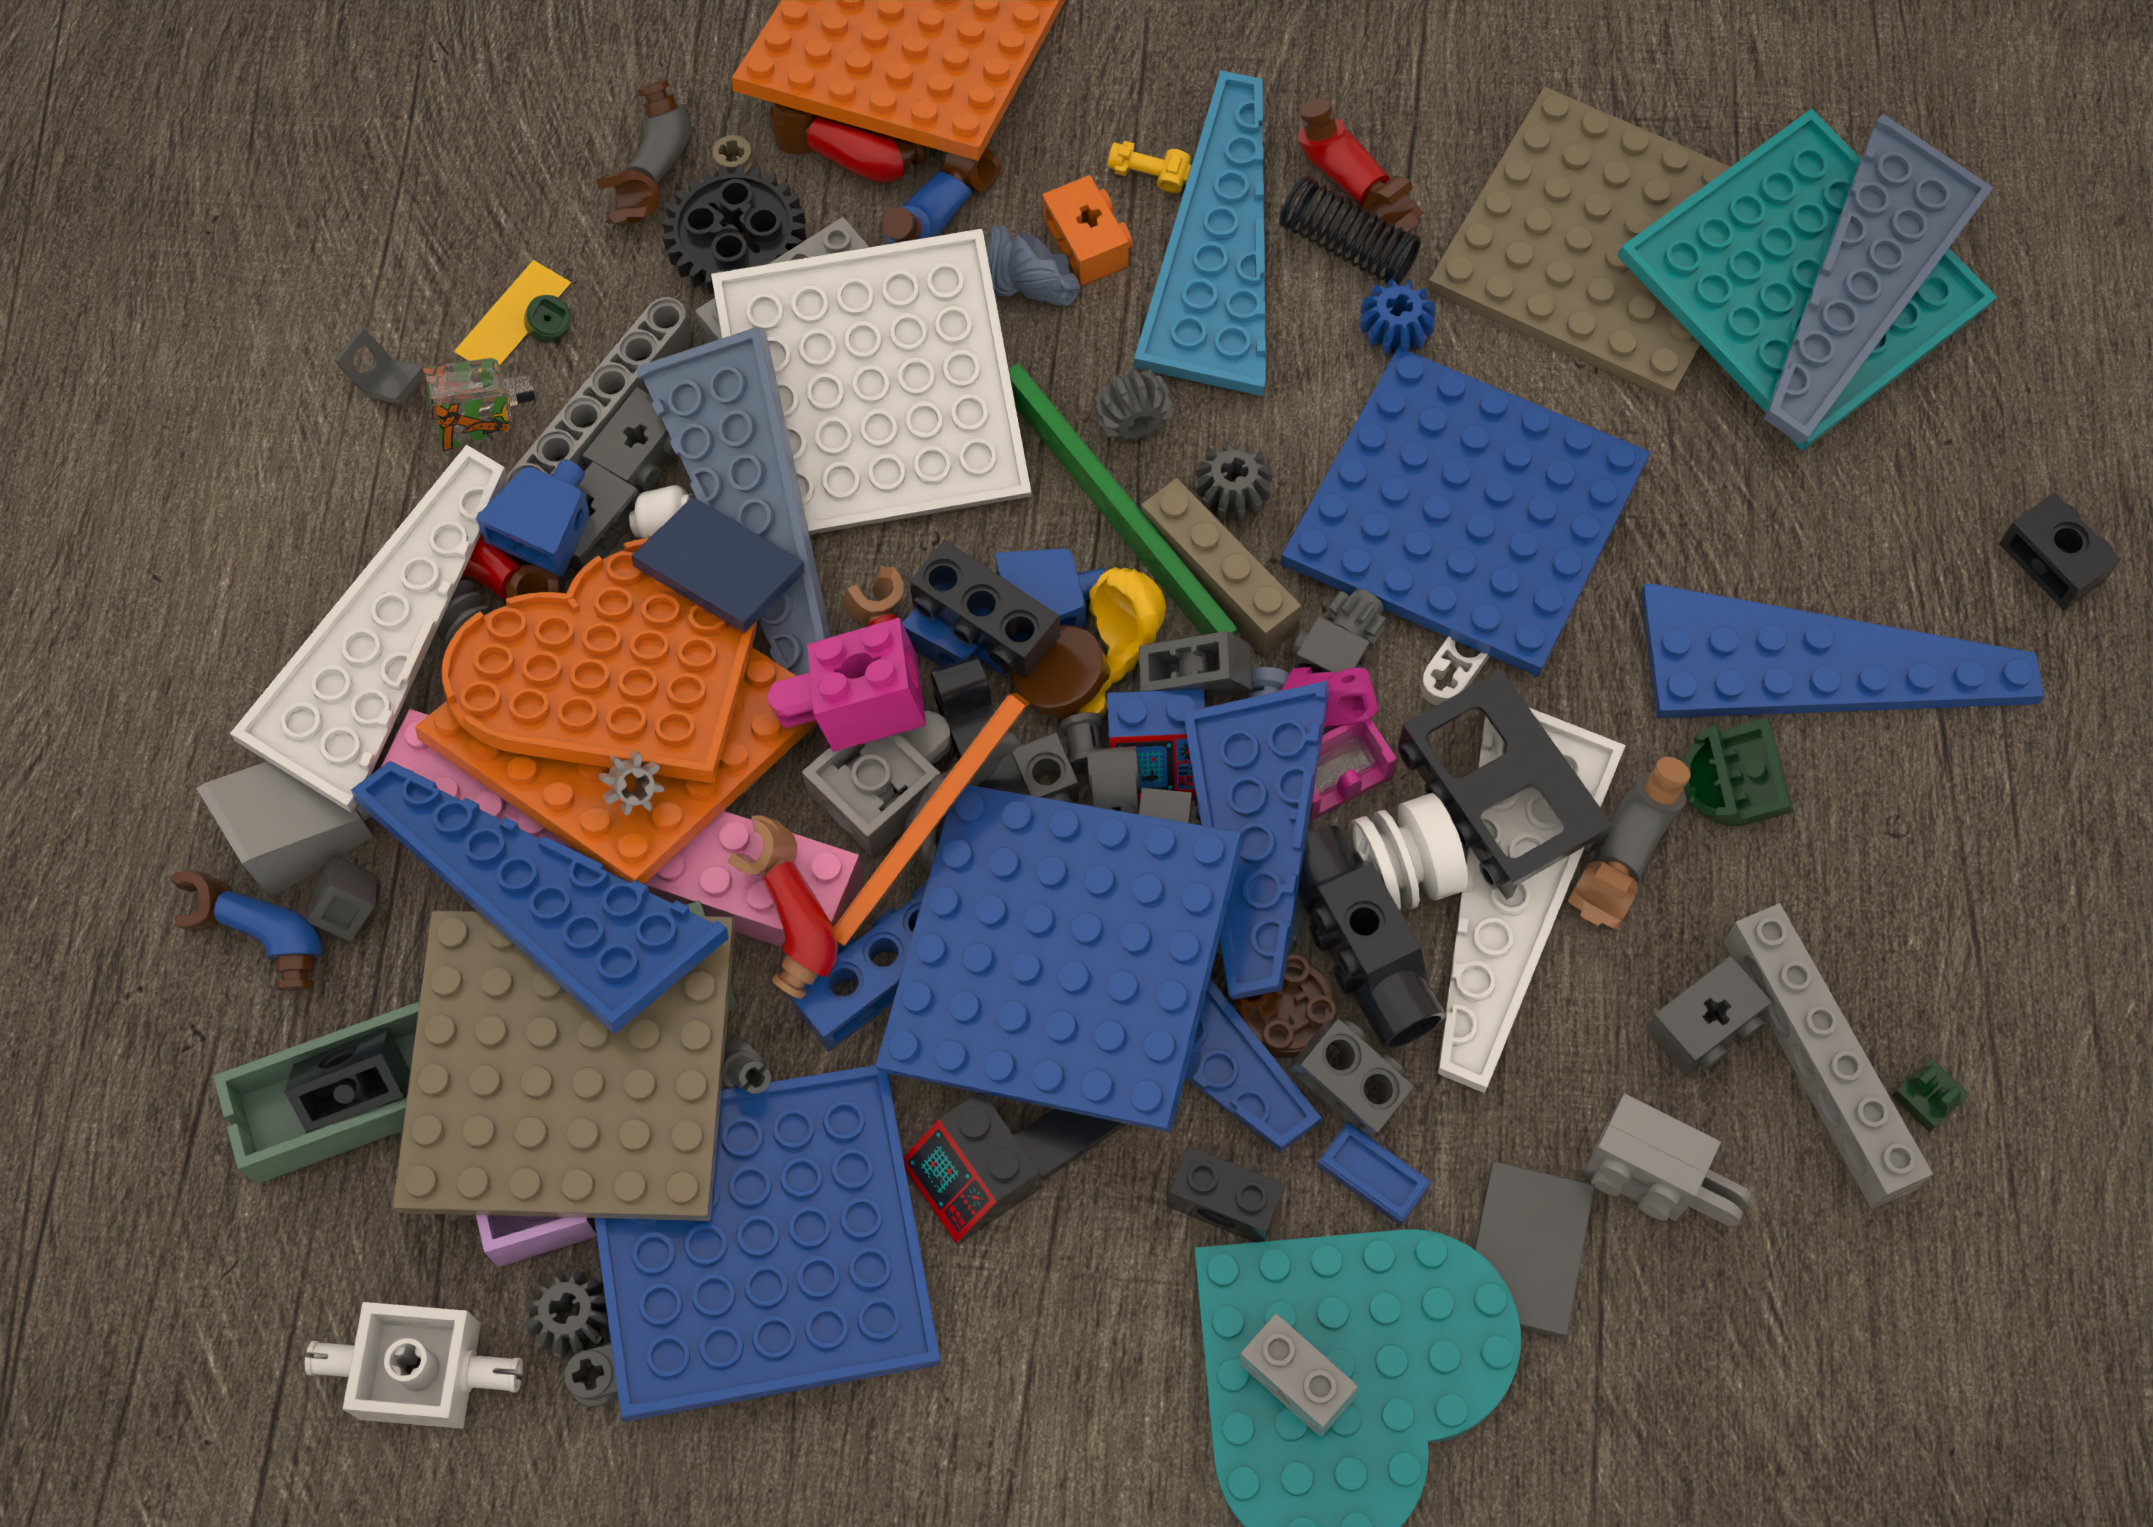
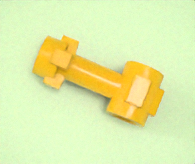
[1107,141,1192,193]

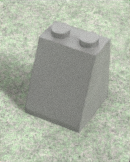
[196,761,374,899]

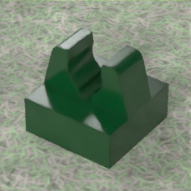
[1892,1058,1970,1133]

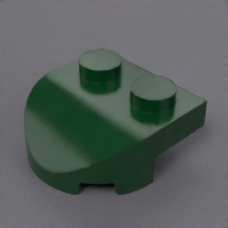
[1680,717,1794,826]

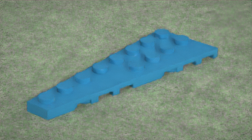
[1134,70,1266,396]

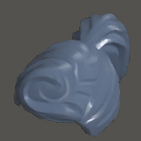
[986,225,1081,307]

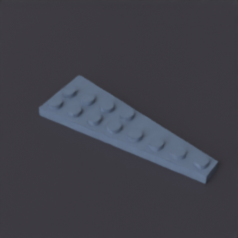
[1763,114,1994,445]
[636,326,831,676]

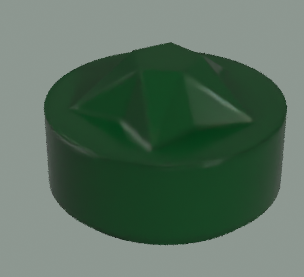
[524,295,571,342]

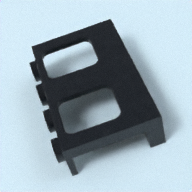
[1398,670,1613,900]

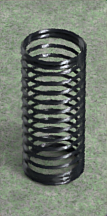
[1279,176,1421,285]

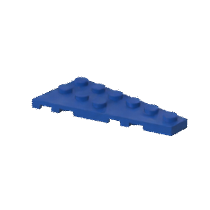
[1183,681,1330,1000]

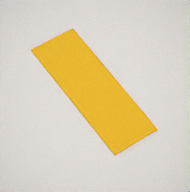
[454,260,571,370]

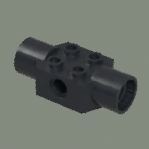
[1297,825,1446,1050]

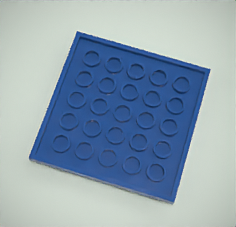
[1280,347,1651,677]
[875,785,1244,1133]
[595,1065,941,1422]

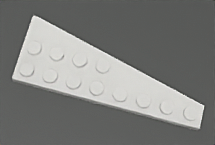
[230,445,507,813]
[1437,708,1626,1093]

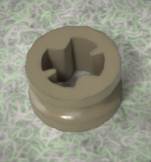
[712,135,754,175]

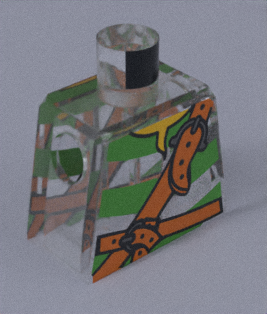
[423,358,535,453]

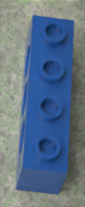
[788,881,928,1052]

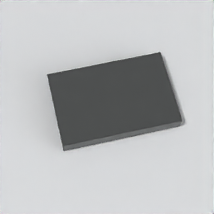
[1474,1161,1595,1339]

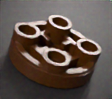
[1012,625,1111,720]
[1236,954,1336,1057]

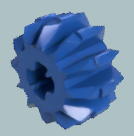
[1359,278,1436,355]

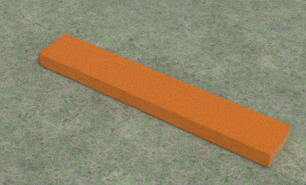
[833,693,1029,946]

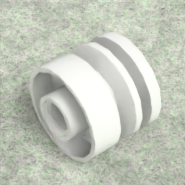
[1349,793,1468,910]

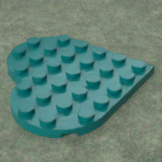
[1195,1229,1521,1527]

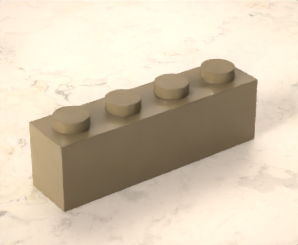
[1141,478,1302,658]

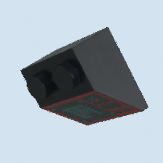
[903,1093,1042,1246]

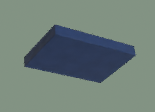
[632,497,804,633]

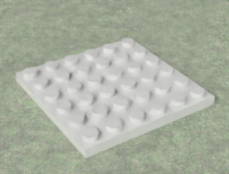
[711,229,1031,535]

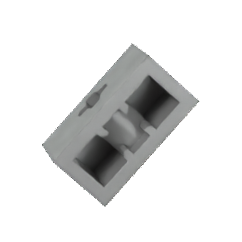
[1240,1313,1359,1437]

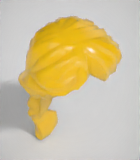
[1078,567,1166,718]

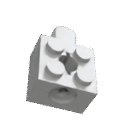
[802,711,952,858]
[1582,1093,1751,1226]

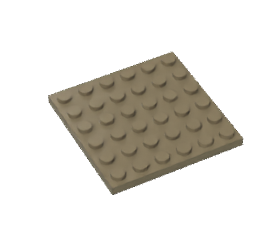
[1427,86,1730,400]
[393,911,736,1221]

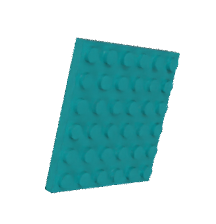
[1617,109,1997,451]

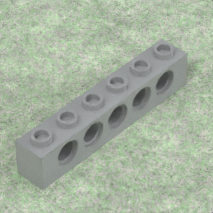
[1724,903,1933,1210]

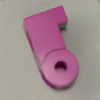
[1281,667,1379,727]

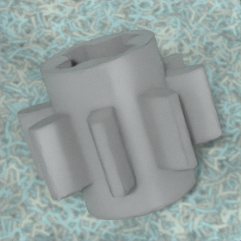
[598,750,664,815]

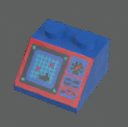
[1107,689,1205,803]

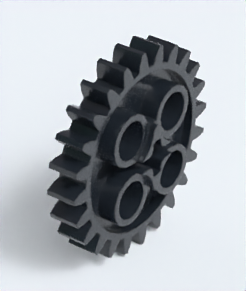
[662,164,807,294]

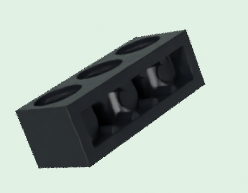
[909,539,1061,678]

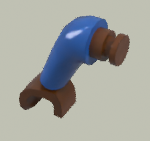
[882,148,1002,244]
[170,870,323,991]

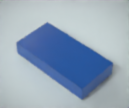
[1317,1122,1432,1226]

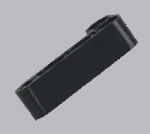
[930,655,1030,795]

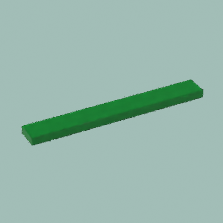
[1009,364,1237,636]

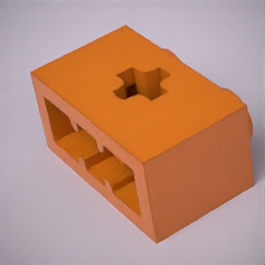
[1042,175,1133,286]

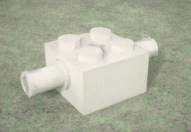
[305,1302,523,1429]

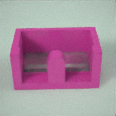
[1309,718,1397,821]

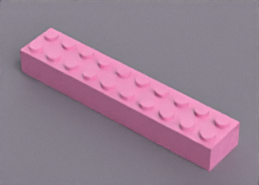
[381,709,864,947]

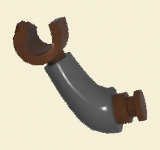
[596,79,692,226]

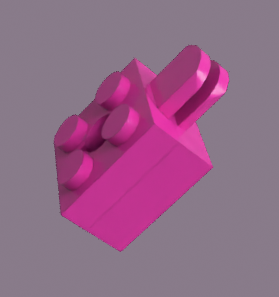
[767,618,926,752]

